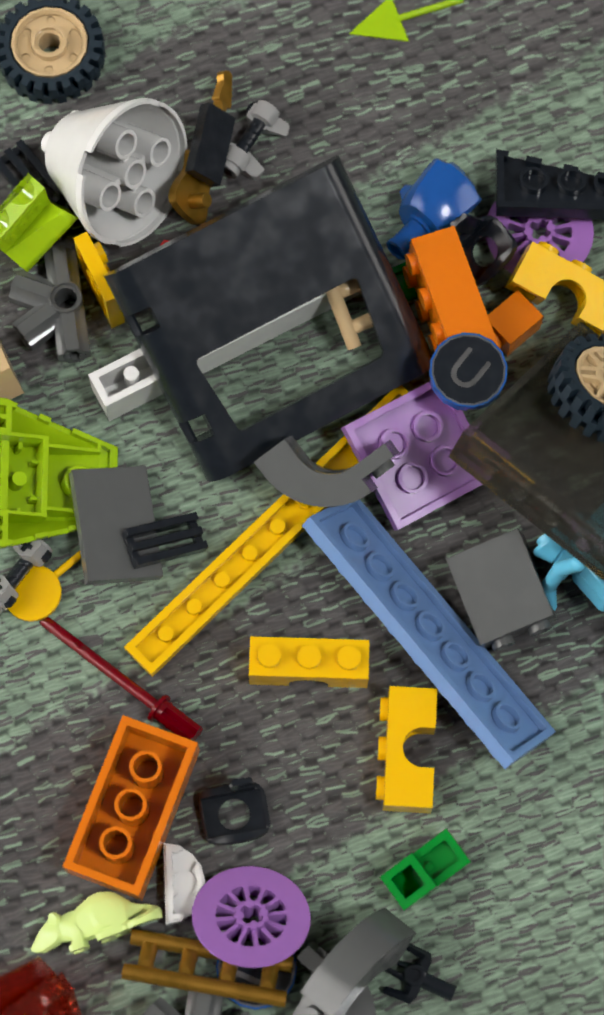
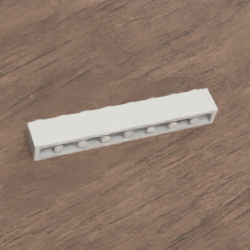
[88,291,361,421]

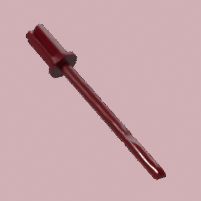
[40,617,203,741]

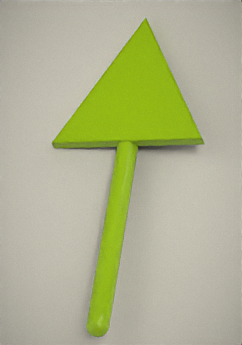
[349,0,464,42]

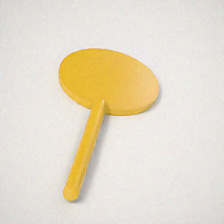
[8,550,81,622]

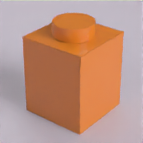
[488,290,544,356]

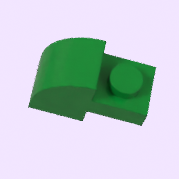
[380,829,472,911]

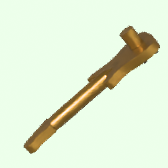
[168,70,232,225]

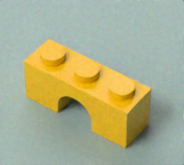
[505,241,604,338]
[249,636,369,688]
[376,686,437,813]

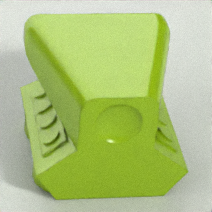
[0,173,78,272]

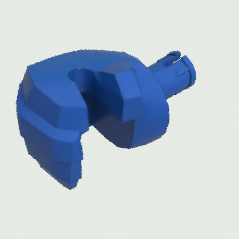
[386,158,481,260]

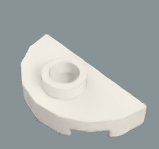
[163,843,205,926]

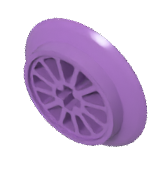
[486,201,594,273]
[192,866,311,968]

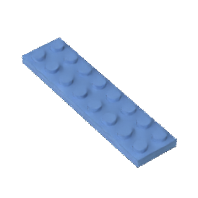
[302,500,556,769]

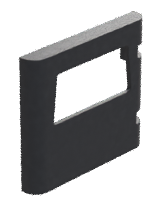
[103,155,433,482]

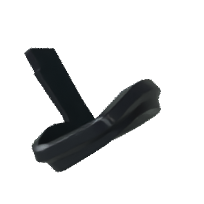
[450,213,517,287]
[198,777,271,845]

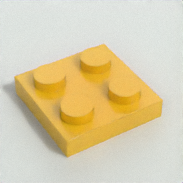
[73,232,125,329]

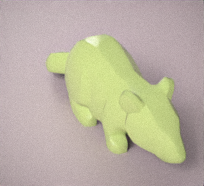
[31,891,163,955]

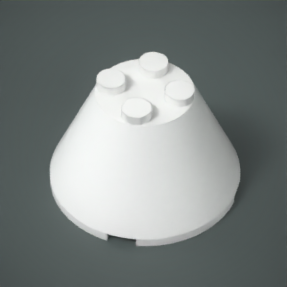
[41,98,188,247]

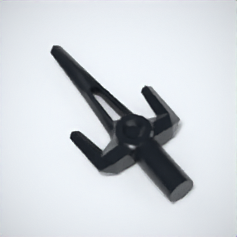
[383,943,457,1004]

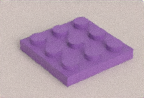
[341,381,497,531]

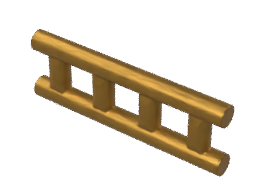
[121,929,294,1008]

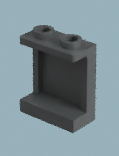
[446,528,558,652]

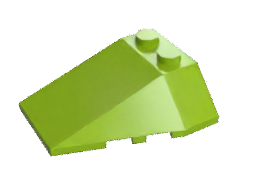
[0,398,118,549]

